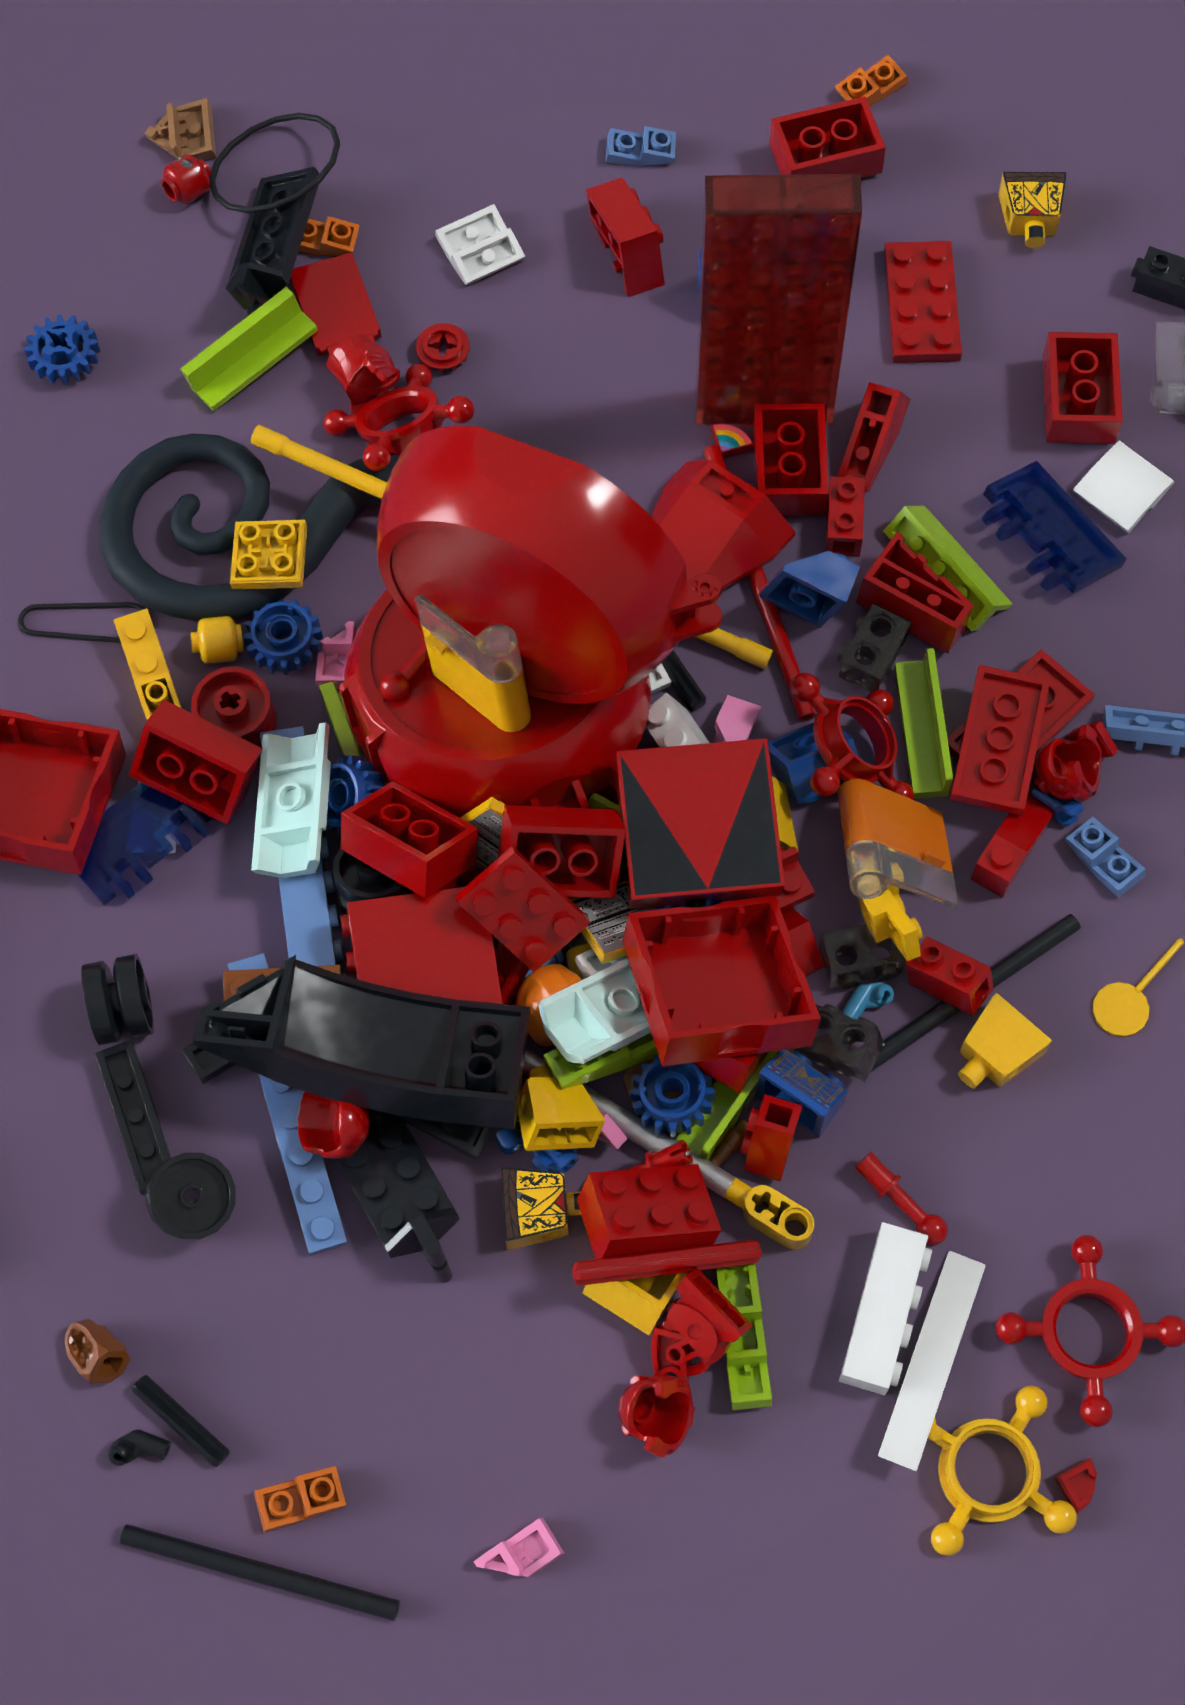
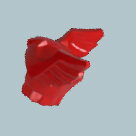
[326,334,400,441]

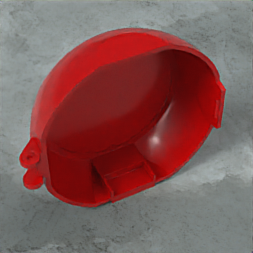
[376,426,722,704]
[339,589,651,818]

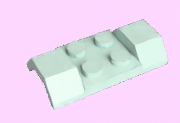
[251,722,331,878]
[538,958,651,1064]

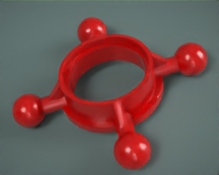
[323,364,475,471]
[790,673,914,800]
[995,1235,1185,1427]

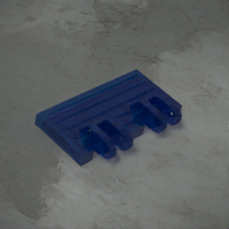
[981,461,1127,594]
[76,782,213,906]

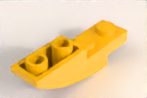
[113,608,182,720]
[854,855,923,961]

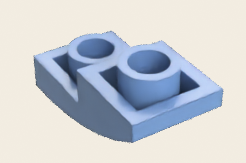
[606,126,676,166]
[1066,816,1146,898]

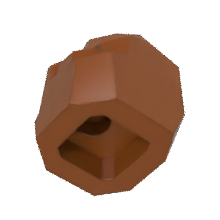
[64,1319,130,1383]

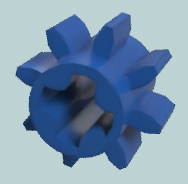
[531,1149,579,1174]

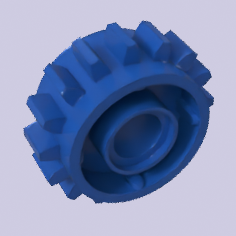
[244,598,323,675]
[327,755,385,835]
[630,1055,715,1137]

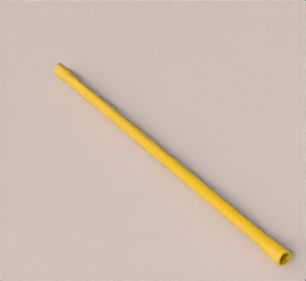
[251,424,773,670]

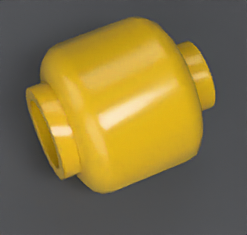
[190,616,243,664]

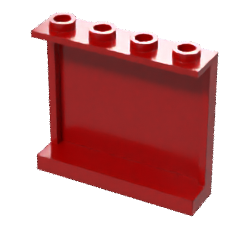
[341,887,502,1004]

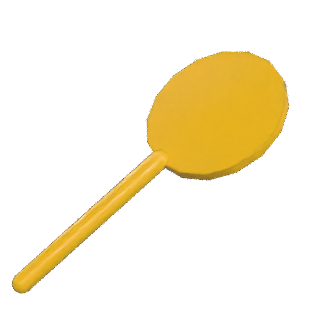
[1092,938,1184,1037]

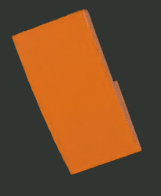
[835,55,908,106]
[298,216,360,256]
[254,1466,346,1533]

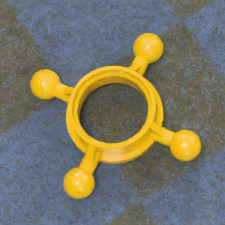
[928,1386,1077,1556]

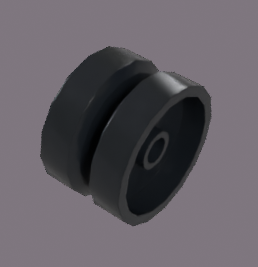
[333,848,414,915]
[81,953,154,1046]
[146,1153,236,1239]

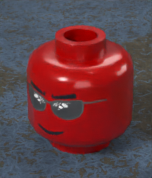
[161,154,211,205]

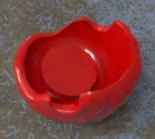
[297,1091,370,1159]

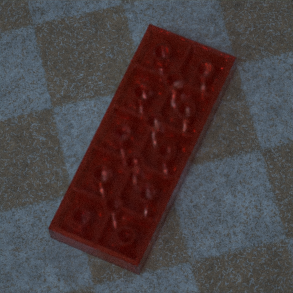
[695,174,862,426]

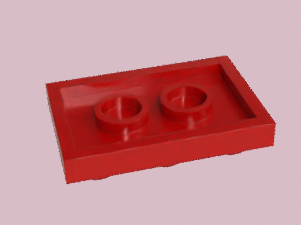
[455,846,590,972]

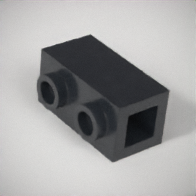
[1131,246,1185,310]

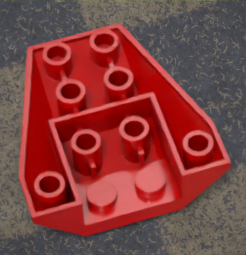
[651,460,795,591]

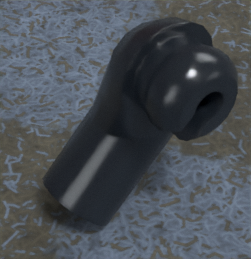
[108,1429,171,1466]

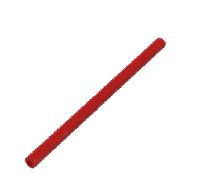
[703,445,816,722]

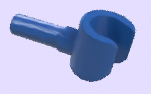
[1031,787,1084,826]
[495,1128,524,1155]

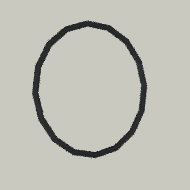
[209,113,341,213]

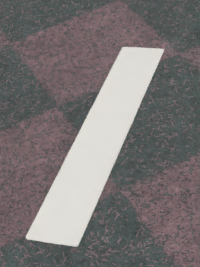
[878,1251,986,1471]

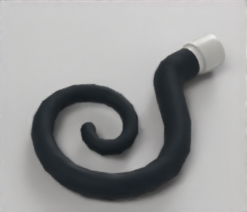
[99,433,400,622]

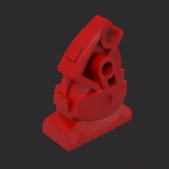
[650,1268,753,1384]

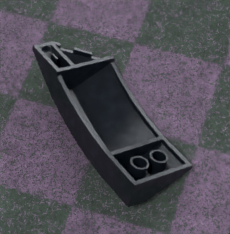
[193,955,530,1129]

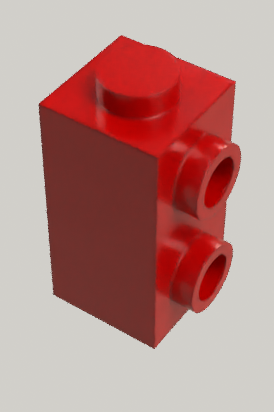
[825,475,865,557]
[905,936,994,1016]
[740,1094,802,1182]

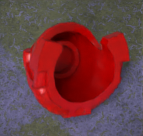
[1034,724,1102,802]
[618,1375,695,1458]

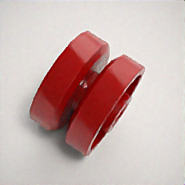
[191,666,277,748]

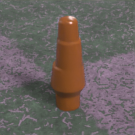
[709,1119,752,1167]

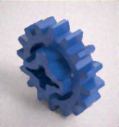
[24,314,101,385]

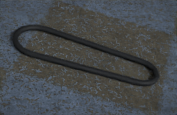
[18,602,145,643]

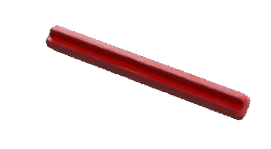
[572,1239,762,1286]

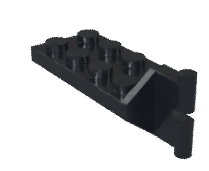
[226,167,320,315]
[336,1109,460,1283]

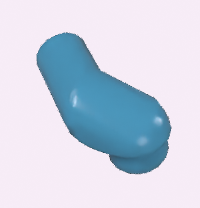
[840,982,894,1024]

